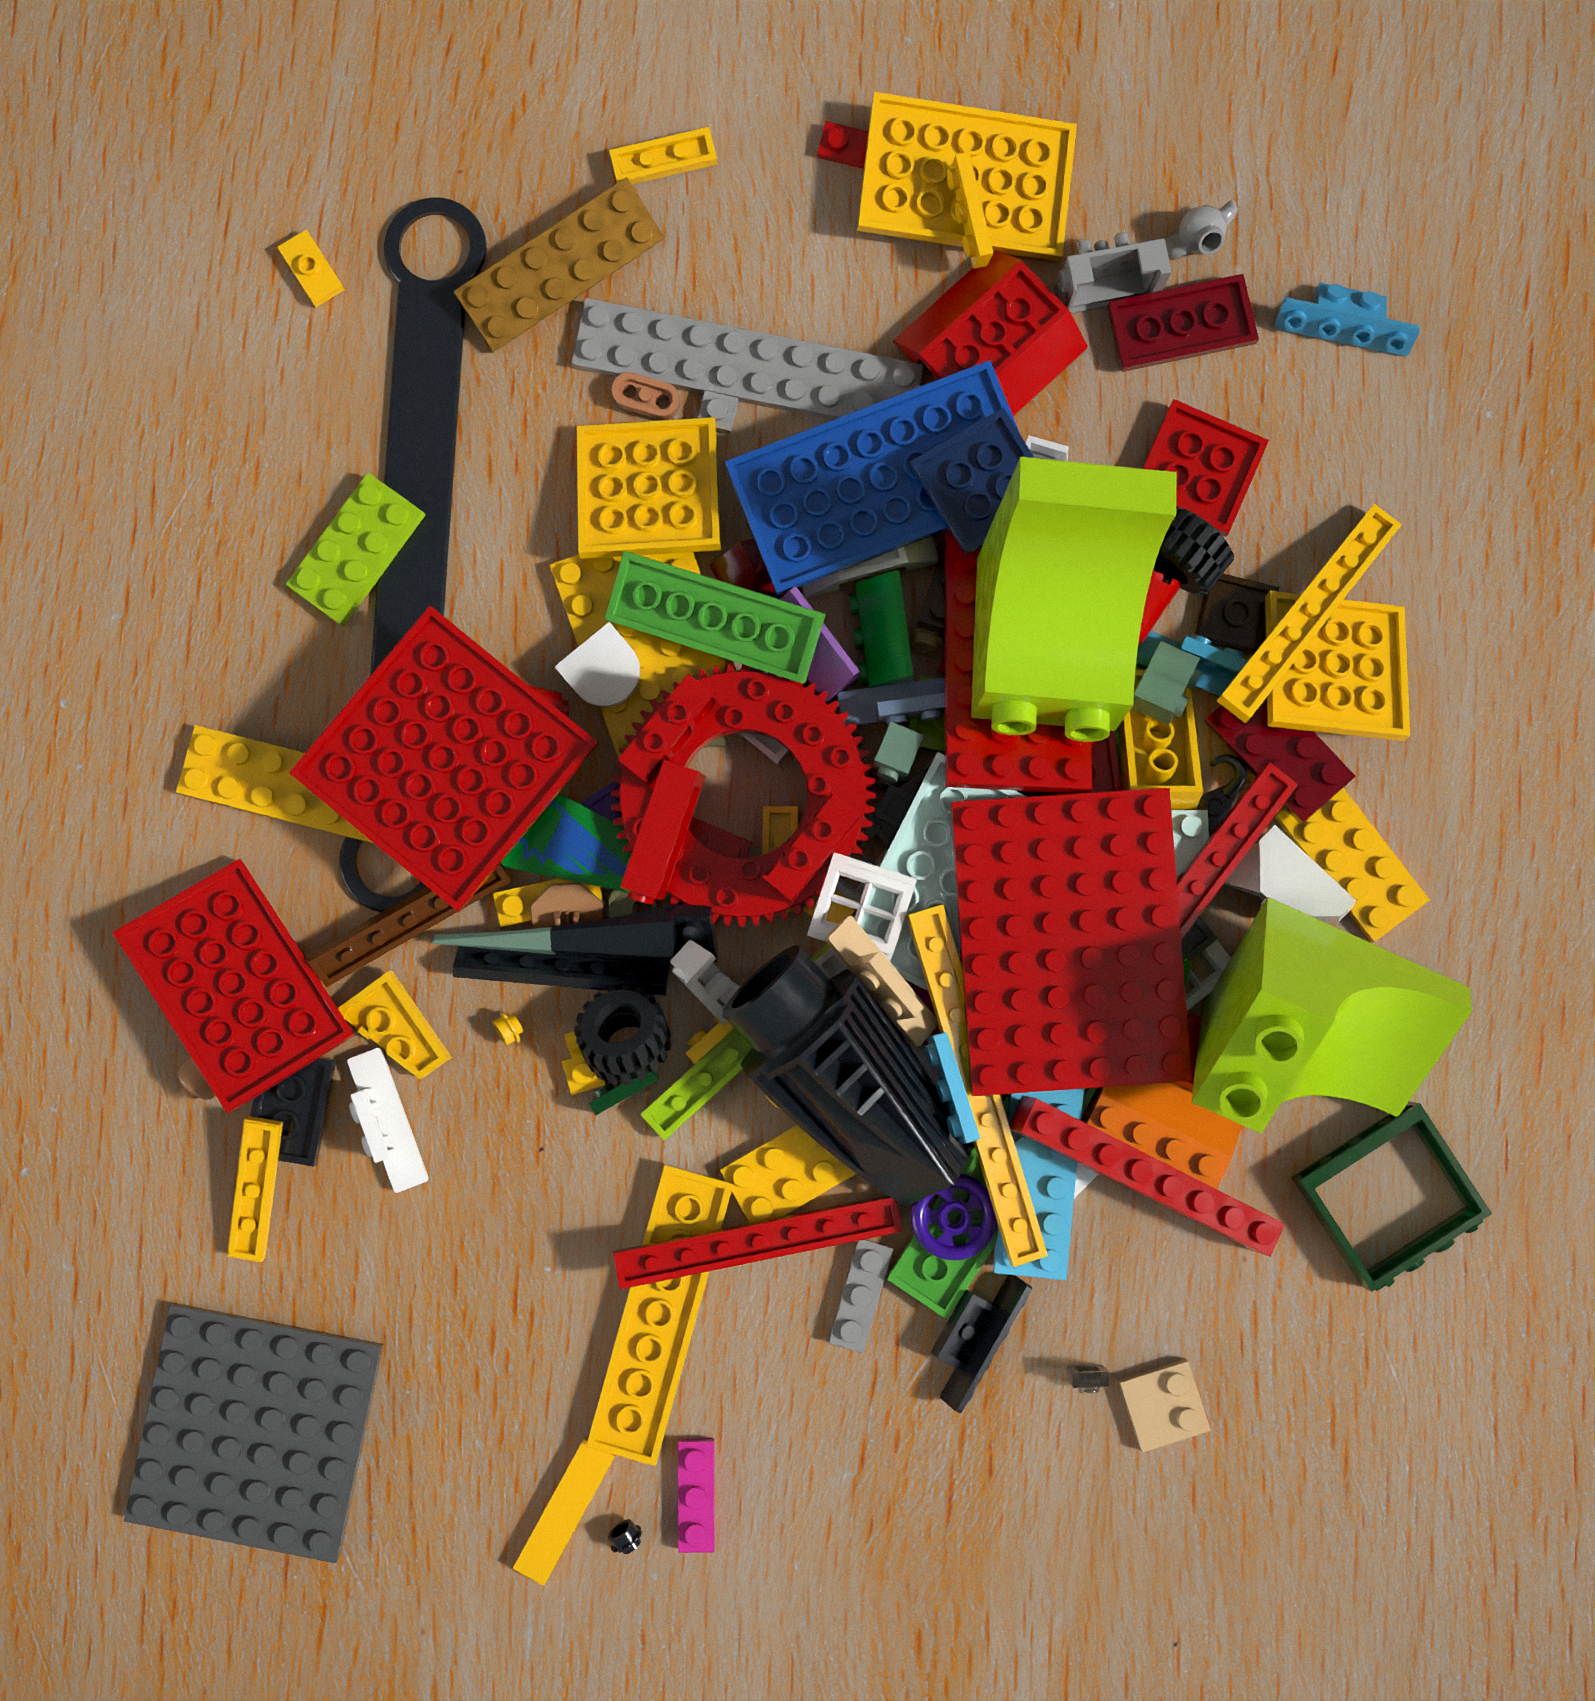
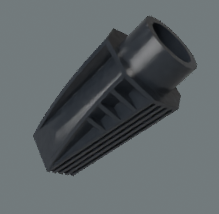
[722,945,975,1206]

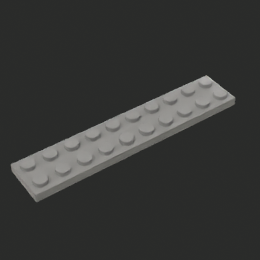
[572,298,924,420]

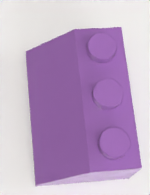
[781,586,860,705]

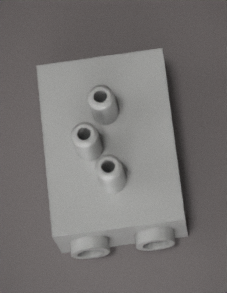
[1054,232,1172,314]

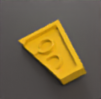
[338,971,452,1079]

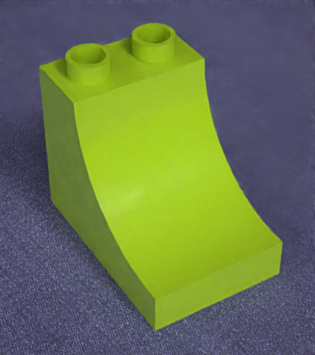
[971,457,1176,742]
[1192,897,1472,1134]

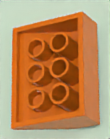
[1081,1082,1242,1189]

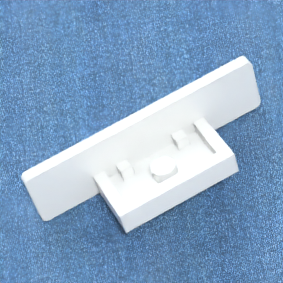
[347,1048,429,1193]

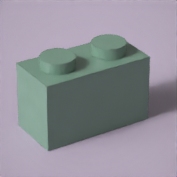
[868,722,924,790]

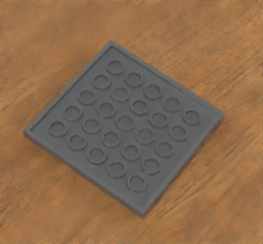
[124,1303,384,1563]

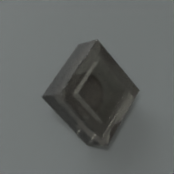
[1067,1365,1109,1393]

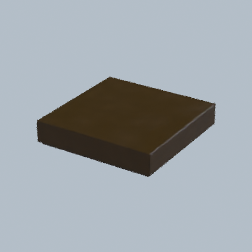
[1195,573,1280,654]

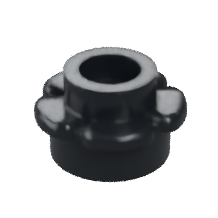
[608,1519,642,1554]

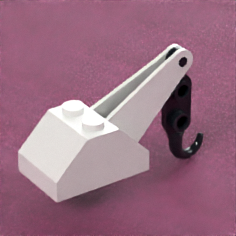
[1183,754,1356,923]

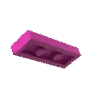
[678,1438,715,1553]

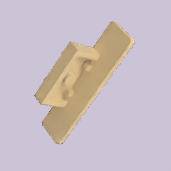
[825,916,938,1047]

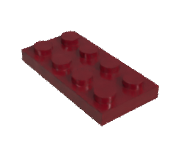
[1107,274,1259,372]
[1204,697,1356,825]

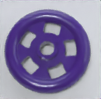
[911,1174,997,1260]

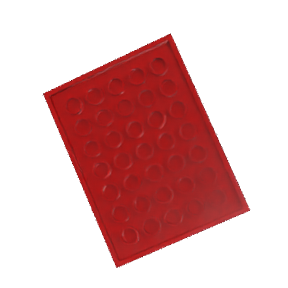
[950,788,1192,1096]

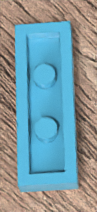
[924,1032,981,1143]

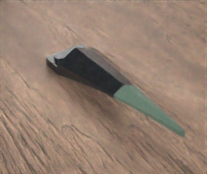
[431,904,719,965]

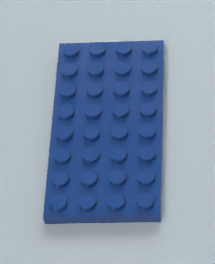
[725,360,1020,595]

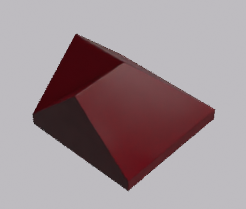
[710,538,802,599]

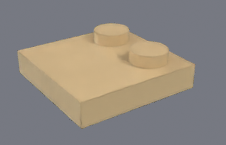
[1118,1358,1211,1453]

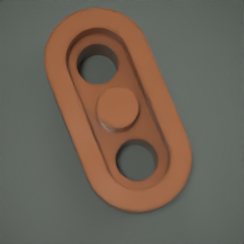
[612,372,680,420]

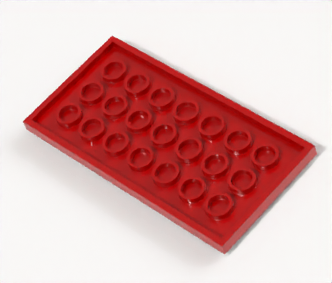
[945,530,1092,793]

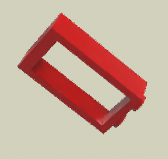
[620,760,706,904]

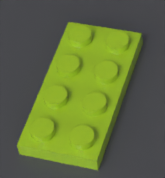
[286,472,426,627]

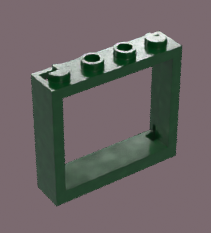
[1291,1101,1492,1292]

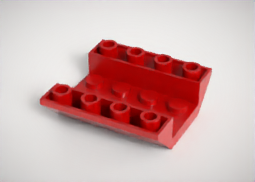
[893,250,1088,417]

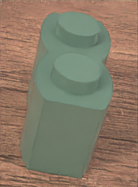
[1131,641,1202,725]

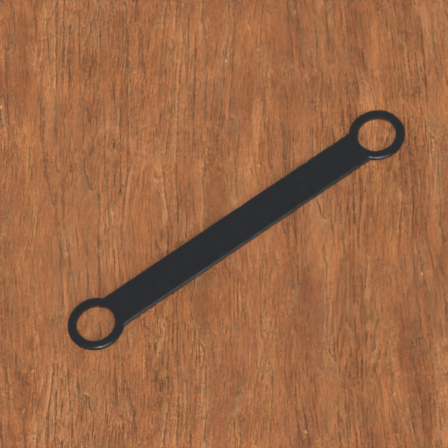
[339,197,487,913]

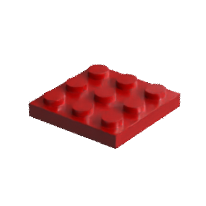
[1142,399,1269,537]

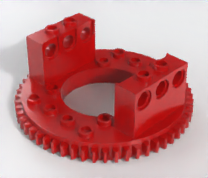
[611,663,876,927]

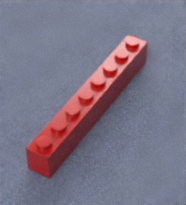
[1009,1095,1285,1257]

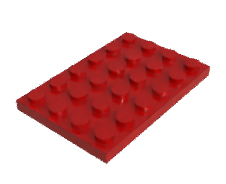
[112,858,355,1114]

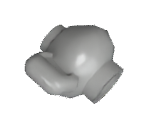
[1165,200,1238,260]

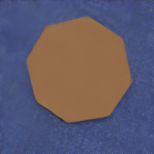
[531,882,603,929]

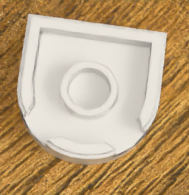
[555,622,640,707]

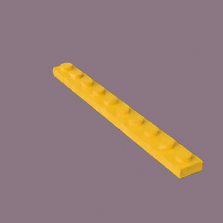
[906,904,1048,1267]

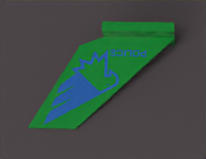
[501,793,632,893]

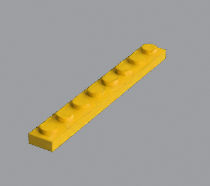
[1217,504,1402,723]

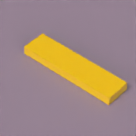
[227,1116,283,1262]
[512,1437,615,1586]

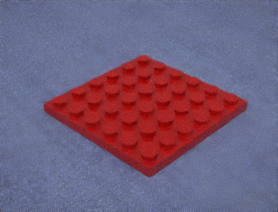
[289,606,599,912]

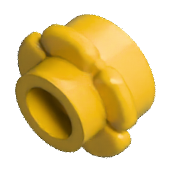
[492,1012,523,1046]

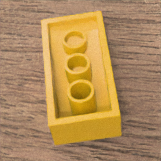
[1119,670,1203,810]

